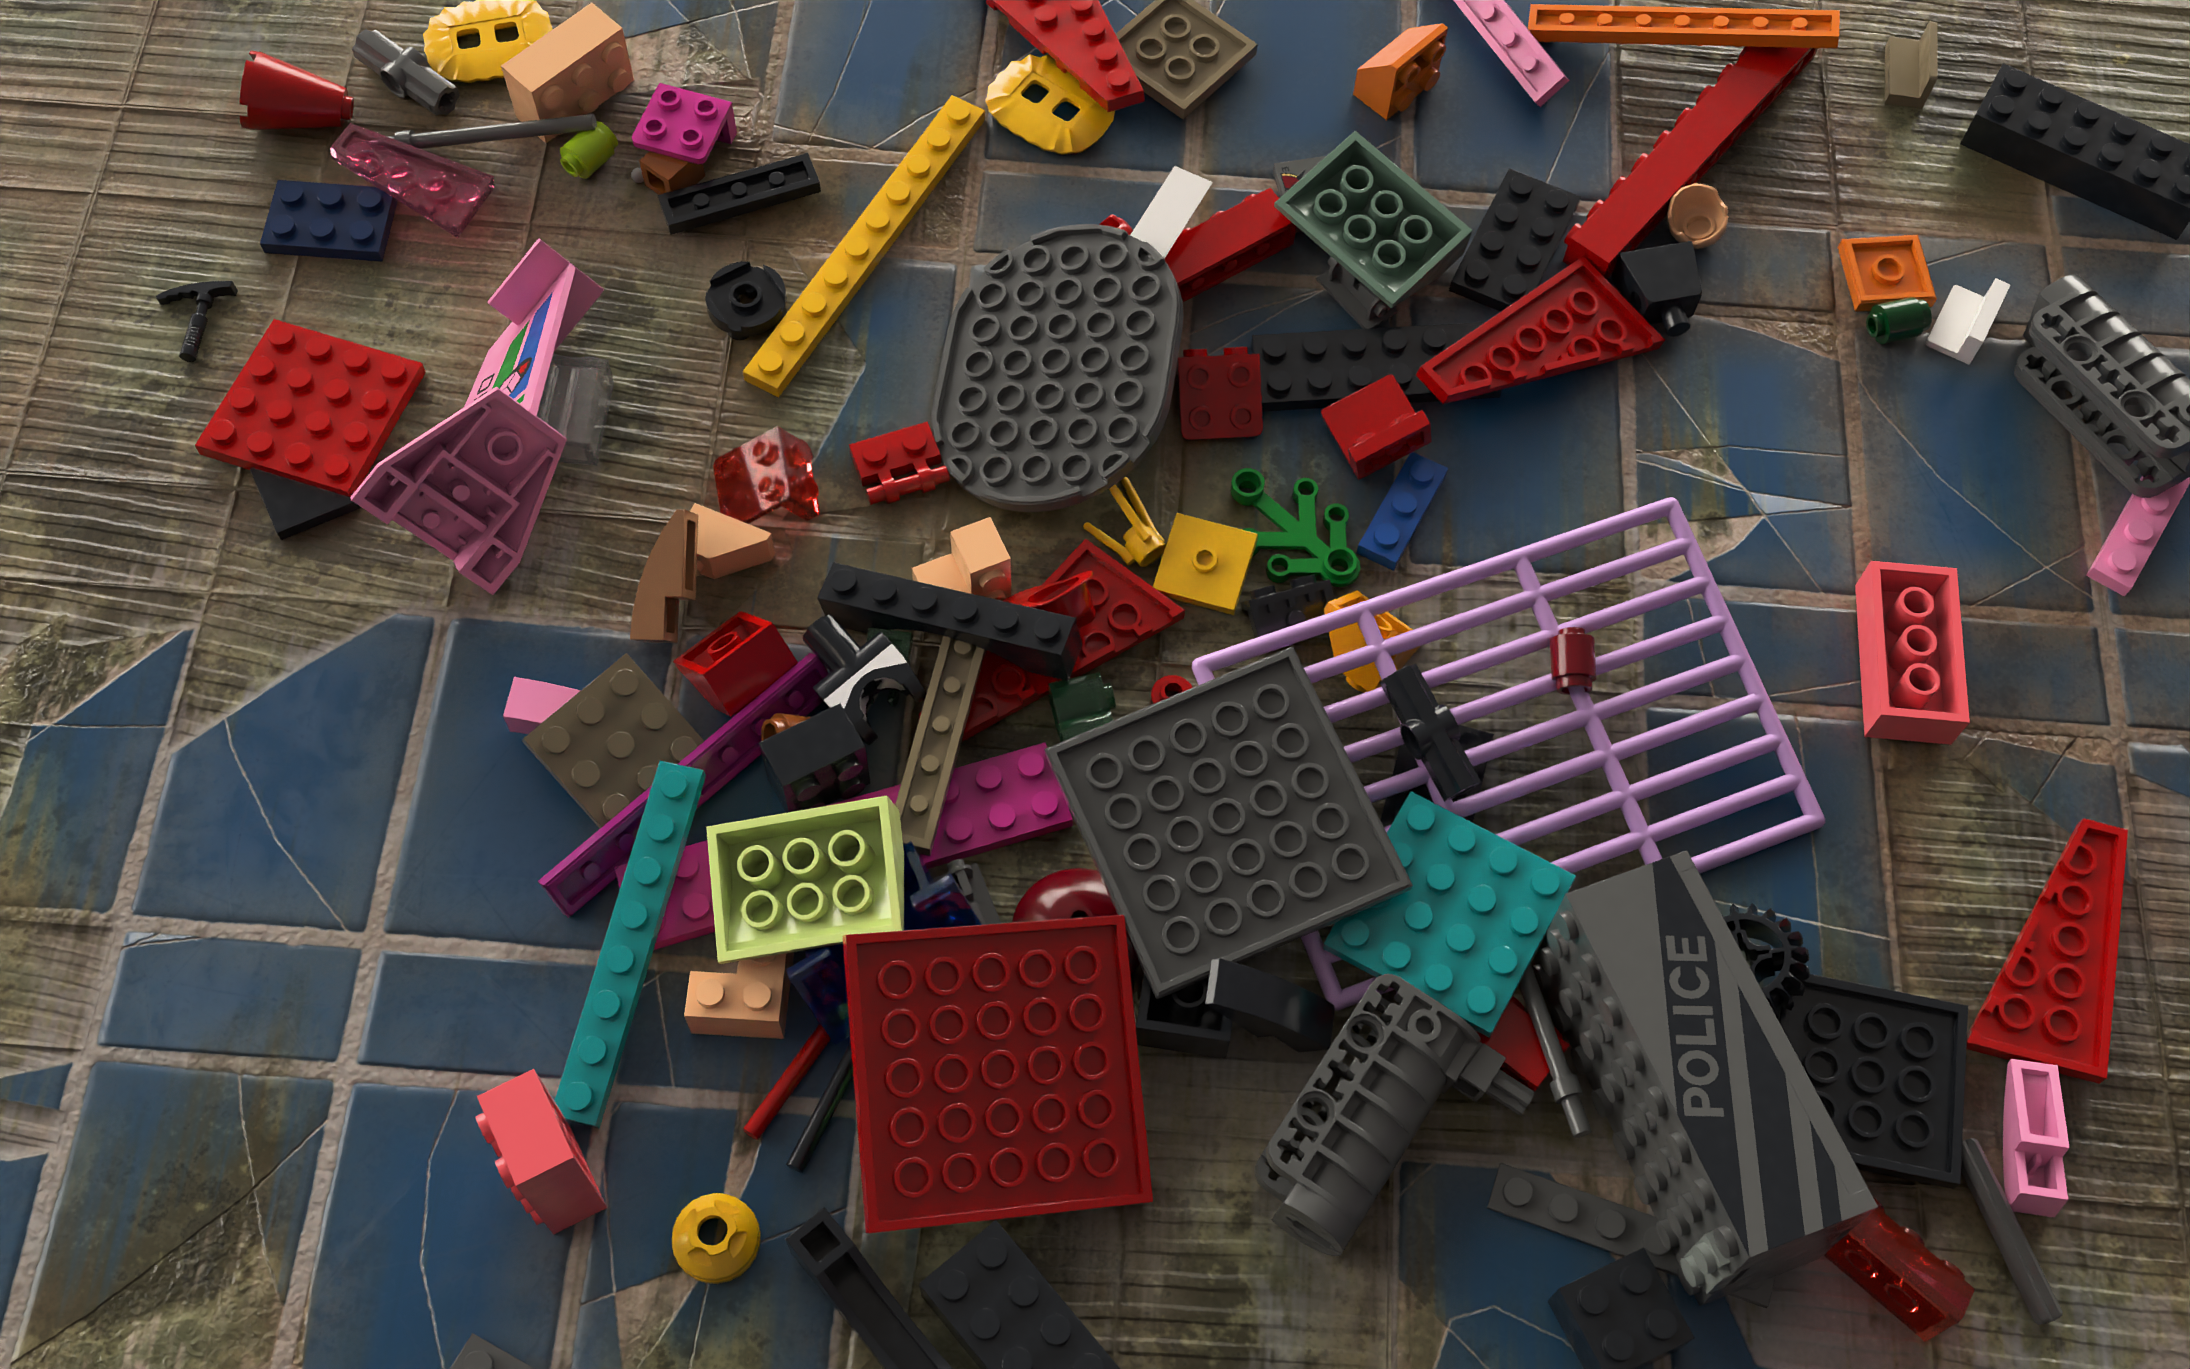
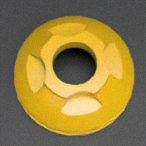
[672,1193,761,1284]

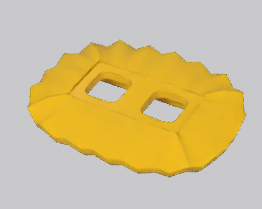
[423,0,553,83]
[986,54,1115,155]

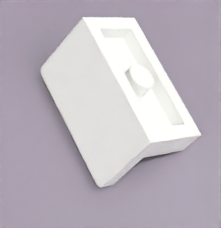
[1925,278,2010,365]

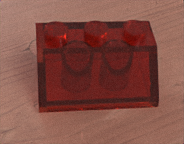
[1824,1197,1975,1342]

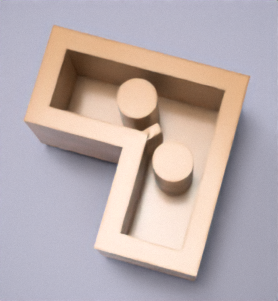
[912,517,1011,601]
[684,952,794,1039]

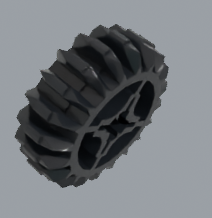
[1720,903,1810,1018]

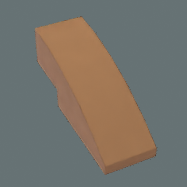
[630,509,698,643]

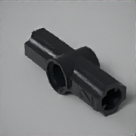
[1380,664,1481,802]

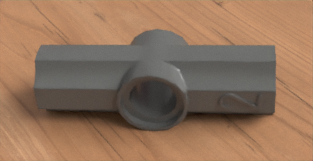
[352,29,460,116]

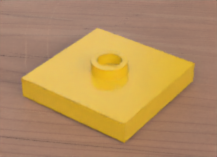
[1153,513,1258,615]

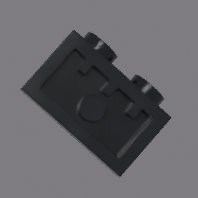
[1240,574,1335,638]

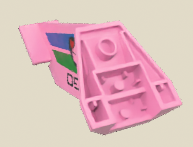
[350,239,604,595]

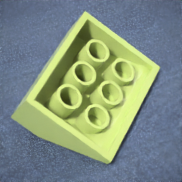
[706,796,904,964]

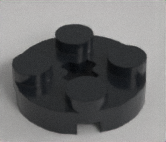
[705,261,787,340]

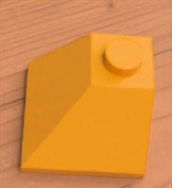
[1324,590,1420,693]

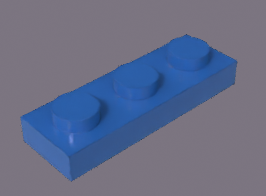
[1356,452,1448,571]

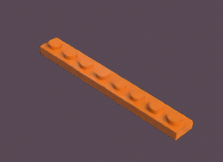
[1528,4,1840,49]

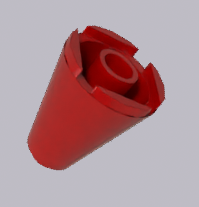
[240,50,354,130]

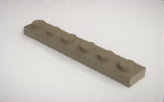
[895,636,987,856]

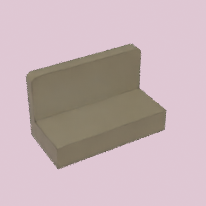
[1885,21,1938,109]

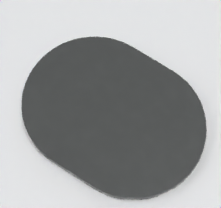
[931,224,1184,512]

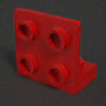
[1321,374,1432,480]

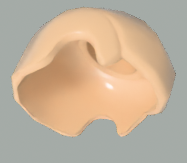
[1667,183,1728,249]

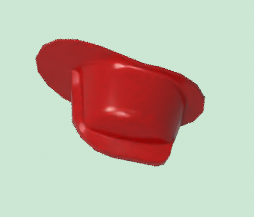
[1003,570,1096,628]

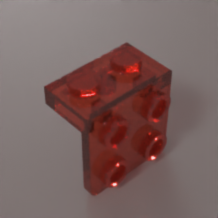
[713,426,820,524]

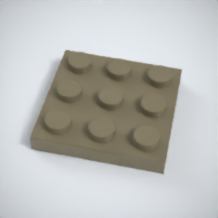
[1116,0,1258,120]
[522,653,704,828]

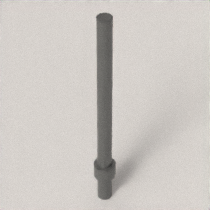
[366,114,597,155]
[1519,963,1592,1138]

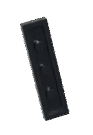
[657,153,821,235]

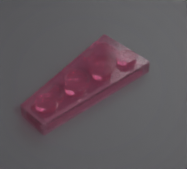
[331,123,495,238]

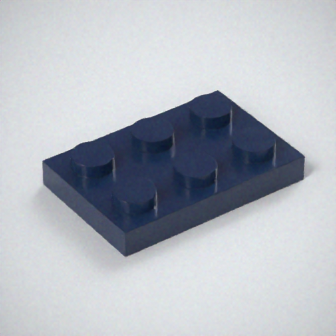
[260,180,398,262]

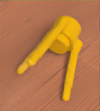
[1083,477,1166,567]

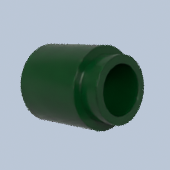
[1866,297,1932,344]

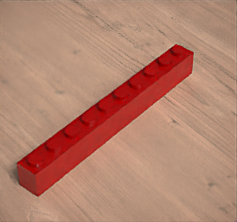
[1563,46,1817,279]

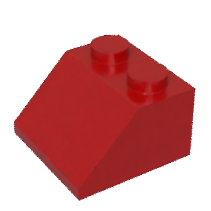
[673,611,798,717]

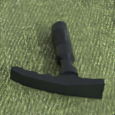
[156,281,238,362]

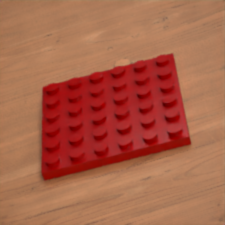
[843,915,1153,1233]

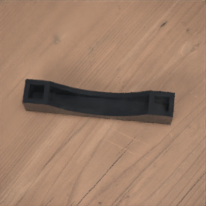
[817,562,1083,681]
[785,1207,953,1369]

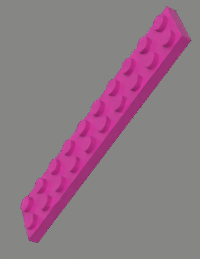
[614,742,1073,950]

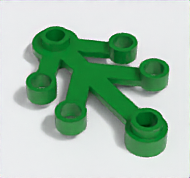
[1230,468,1360,587]

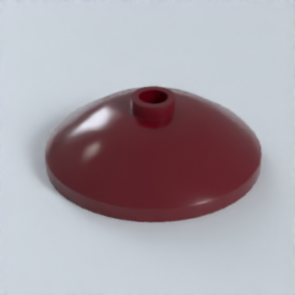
[1012,868,1140,977]

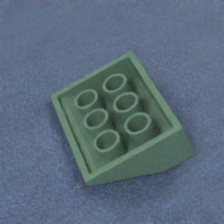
[1274,131,1473,308]

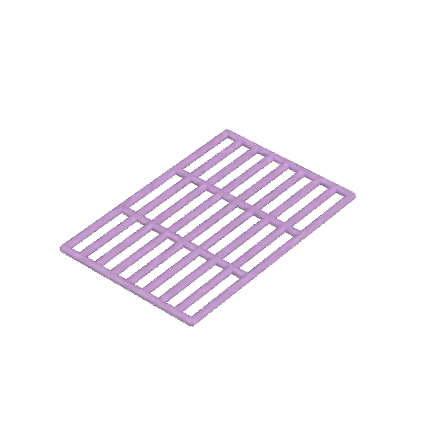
[1192,497,1825,1011]

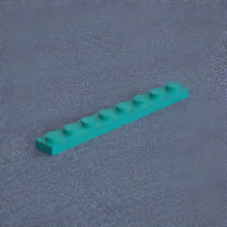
[555,761,706,1129]

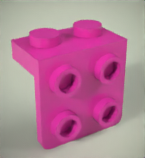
[632,83,737,164]

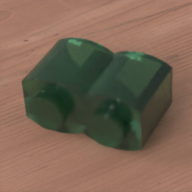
[1048,672,1116,742]

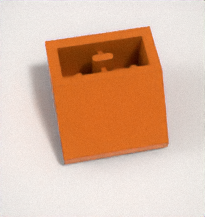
[1353,23,1448,120]

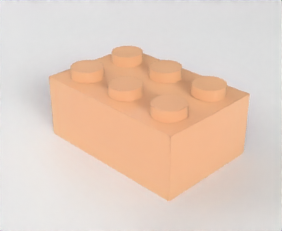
[501,3,634,143]

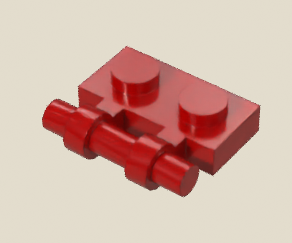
[849,421,950,505]

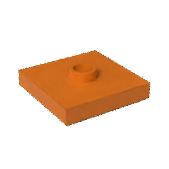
[1838,235,1937,312]

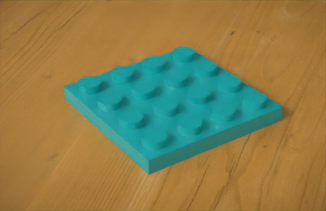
[1323,791,1576,1038]

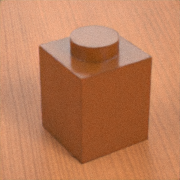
[639,151,705,195]

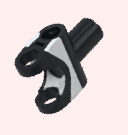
[803,614,927,745]

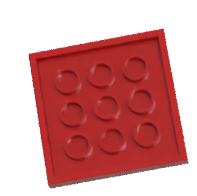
[195,319,426,497]

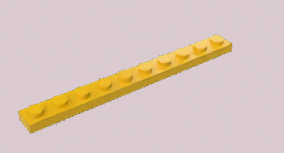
[743,95,985,398]

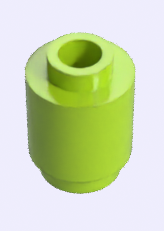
[560,121,618,179]

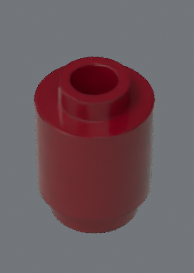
[1550,627,1596,695]

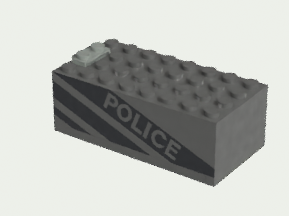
[1531,850,1878,1306]

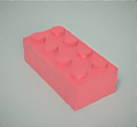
[1855,561,1970,745]
[475,1069,607,1235]

